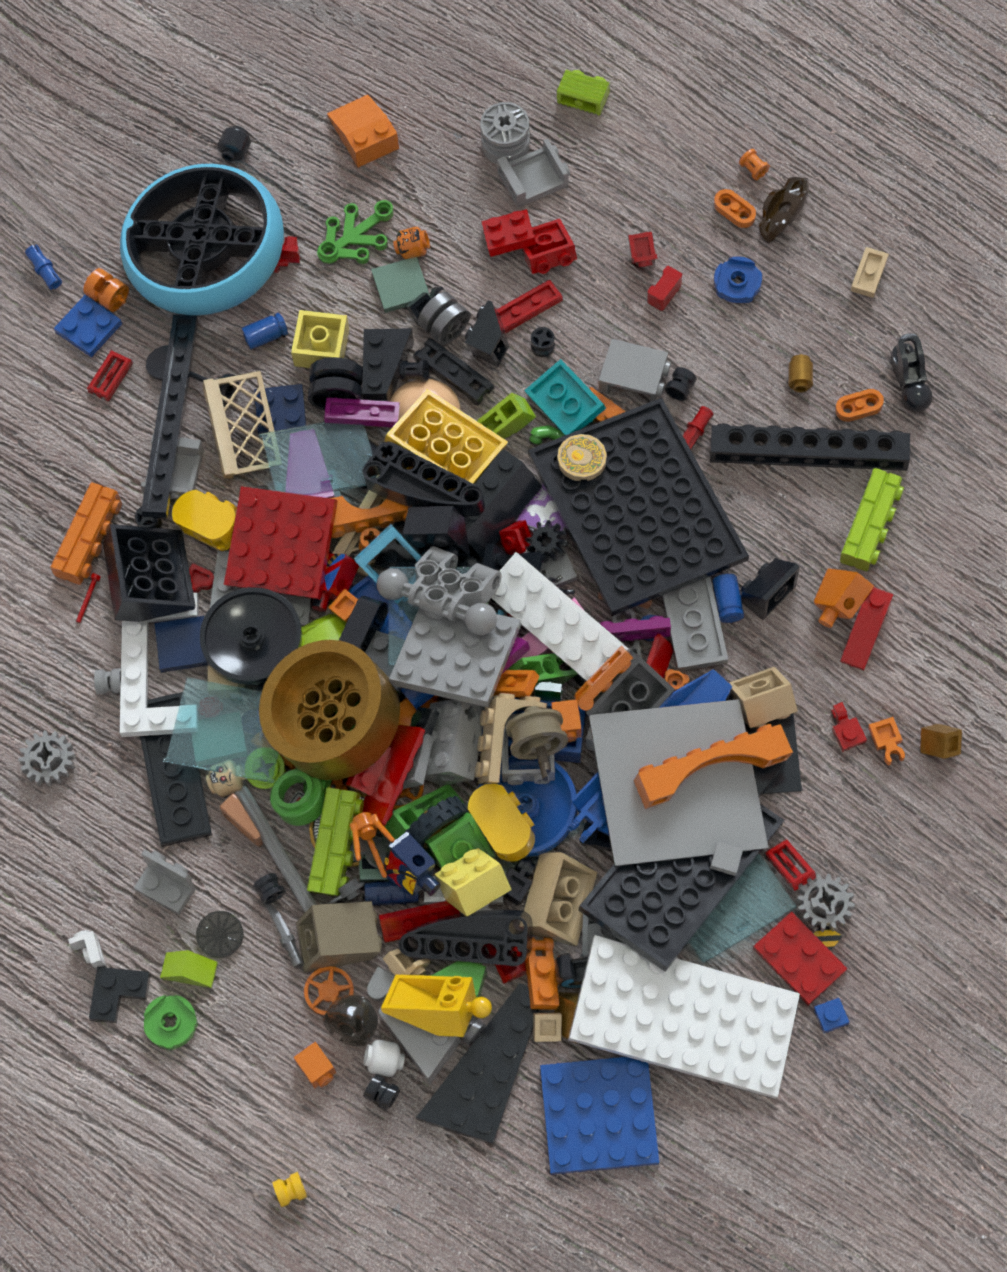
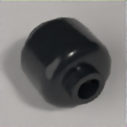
[217,126,251,162]

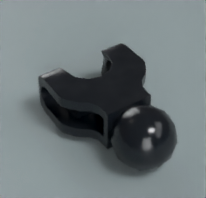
[891,333,933,412]

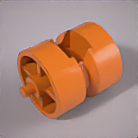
[83,268,129,312]

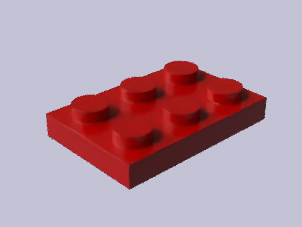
[753,911,847,1006]

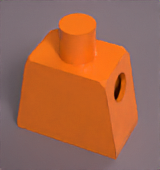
[814,568,874,628]

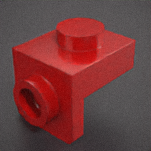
[628,231,658,267]
[499,520,531,555]

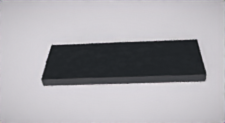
[140,692,213,847]

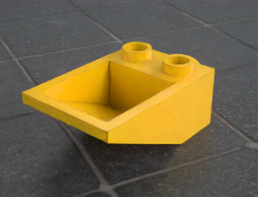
[381,974,492,1037]

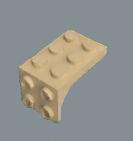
[475,693,547,785]

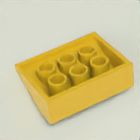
[384,389,508,492]

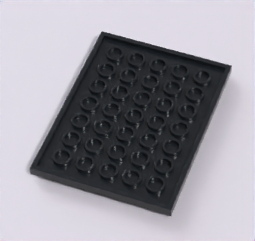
[528,398,749,616]

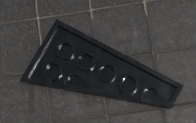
[416,983,540,1145]

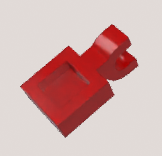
[831,702,867,752]

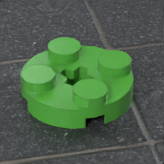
[143,995,198,1050]

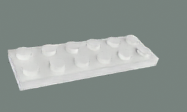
[491,552,631,681]

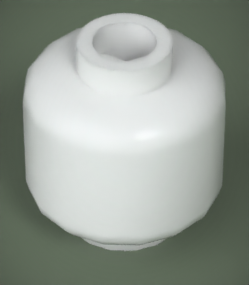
[363,1040,405,1077]

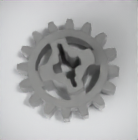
[18,730,76,787]
[797,874,855,932]

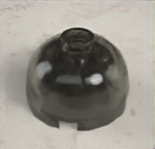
[323,995,378,1047]

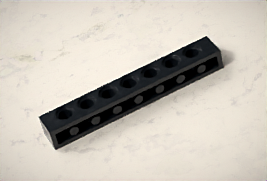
[710,423,910,471]

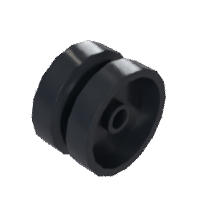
[308,357,363,411]

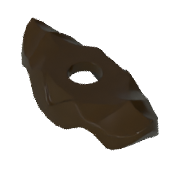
[759,177,809,244]

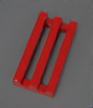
[87,350,133,402]
[765,839,816,891]

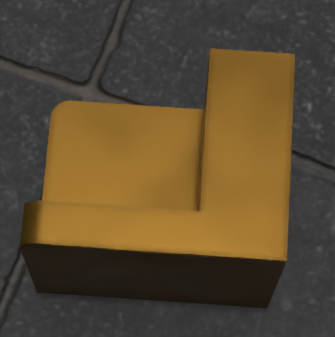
[920,724,962,759]

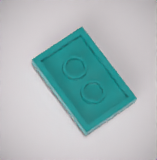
[524,359,606,435]

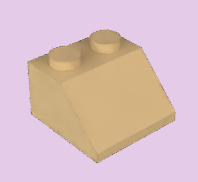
[729,667,798,728]

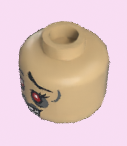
[206,760,246,797]

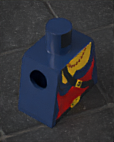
[384,832,441,896]

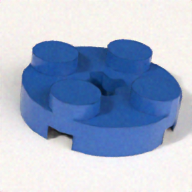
[714,256,762,303]

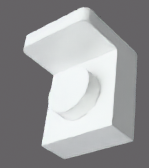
[68,930,106,970]

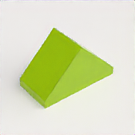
[160,950,218,988]

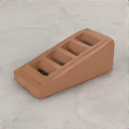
[220,793,263,847]

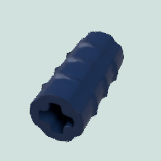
[365,881,419,907]

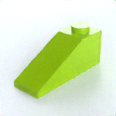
[477,393,536,439]

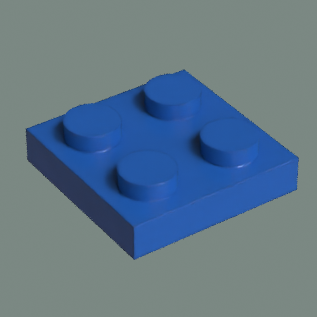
[54,295,122,358]

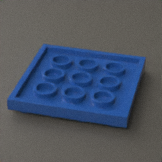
[540,1057,659,1175]

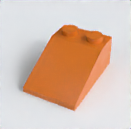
[327,95,399,168]

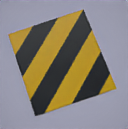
[813,926,842,950]

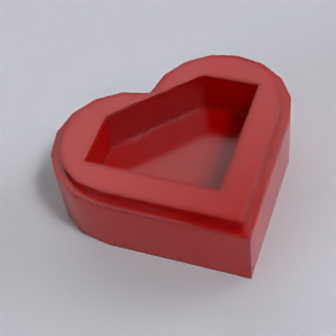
[189,563,214,593]

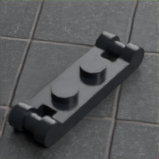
[413,338,494,406]

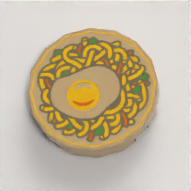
[557,434,607,481]

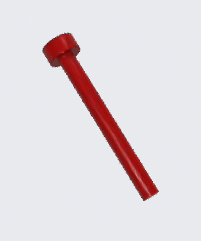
[76,573,101,623]

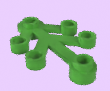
[317,200,394,264]

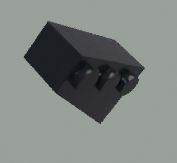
[362,328,414,402]

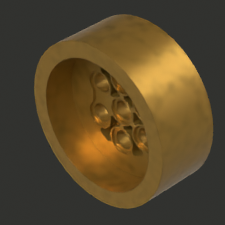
[259,640,400,780]

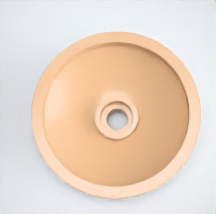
[390,379,460,428]

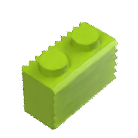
[557,70,610,116]

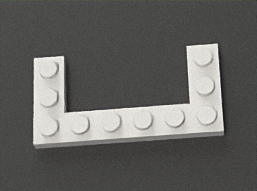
[120,593,199,737]

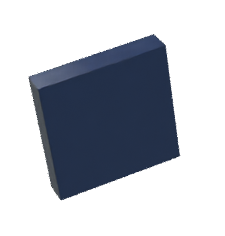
[155,616,209,673]

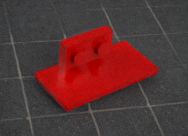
[346,725,425,826]

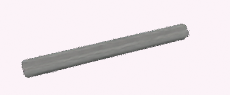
[235,786,317,912]

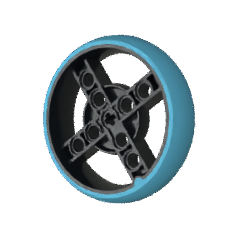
[120,164,284,315]

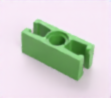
[507,653,578,689]

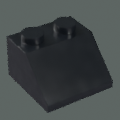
[741,558,800,620]

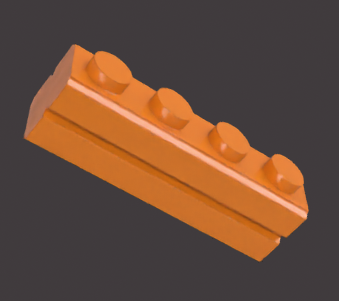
[50,482,122,585]

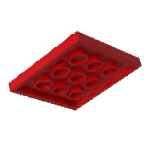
[224,486,338,600]

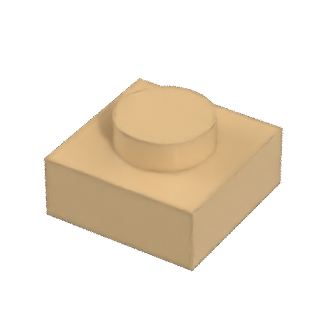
[533,1012,562,1042]

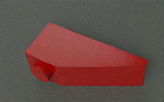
[840,587,893,671]

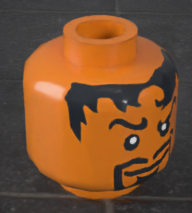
[393,226,430,259]

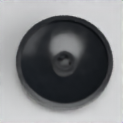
[200,587,302,685]

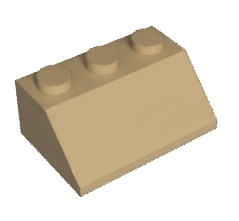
[519,852,598,946]

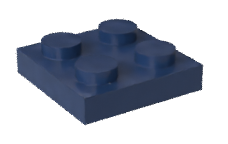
[254,384,307,437]

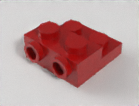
[522,218,577,274]

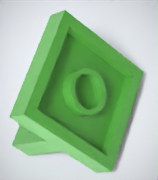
[425,812,495,869]

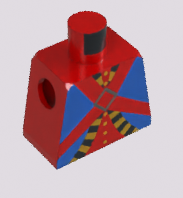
[312,553,359,612]

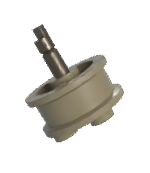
[506,706,568,781]

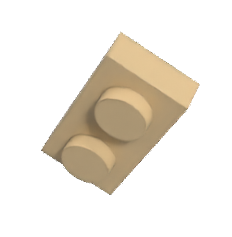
[851,247,889,298]

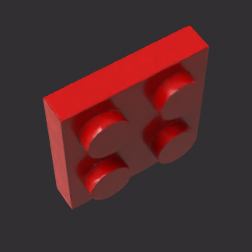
[481,209,536,257]

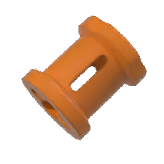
[739,149,770,180]
[358,528,380,552]

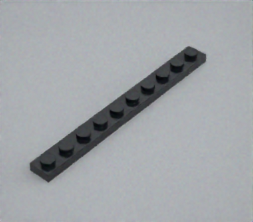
[141,315,198,518]

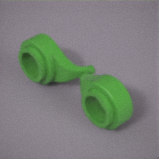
[270,700,360,826]

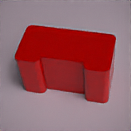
[647,266,682,311]

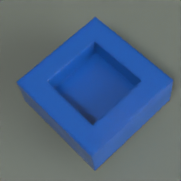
[814,998,849,1034]

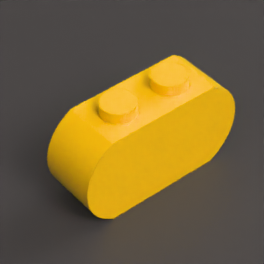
[172,490,237,551]
[468,784,535,861]

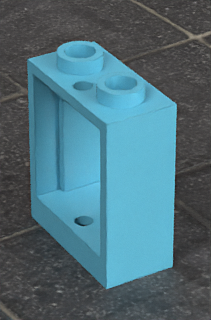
[354,524,422,605]

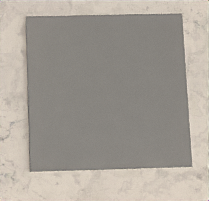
[589,699,768,866]

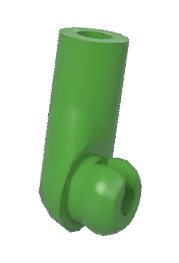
[529,425,565,445]

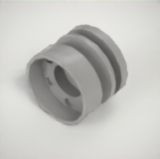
[480,102,530,164]

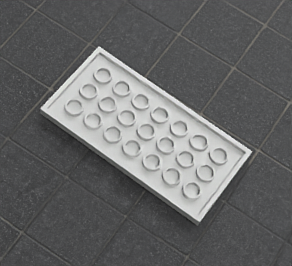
[568,935,800,1099]

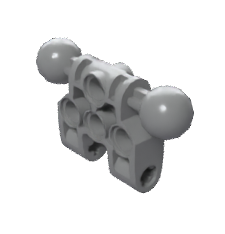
[377,546,502,635]

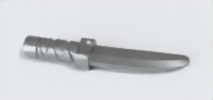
[265,904,304,969]

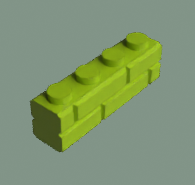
[840,468,904,571]
[307,787,364,897]

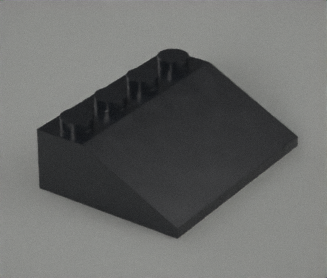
[103,524,196,622]

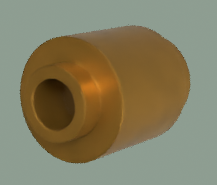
[788,354,813,393]

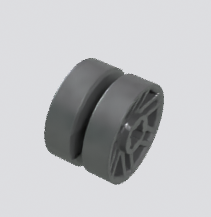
[418,292,471,345]

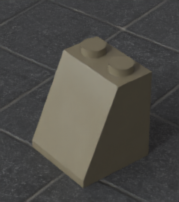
[296,901,382,972]

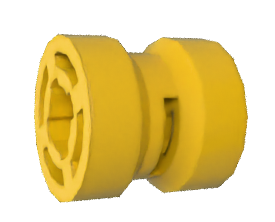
[272,1171,307,1207]

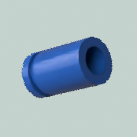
[241,312,288,350]
[712,574,744,623]

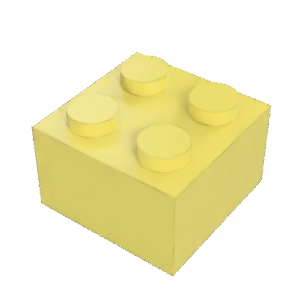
[291,310,350,368]
[434,848,512,916]

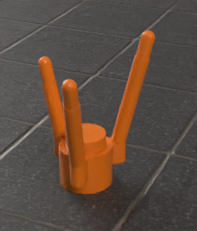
[349,812,395,878]

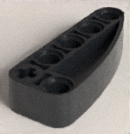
[362,442,485,517]
[399,910,533,966]

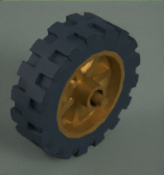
[405,796,470,851]

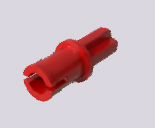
[683,406,714,450]

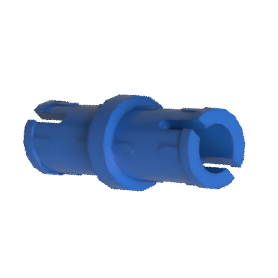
[25,244,62,290]

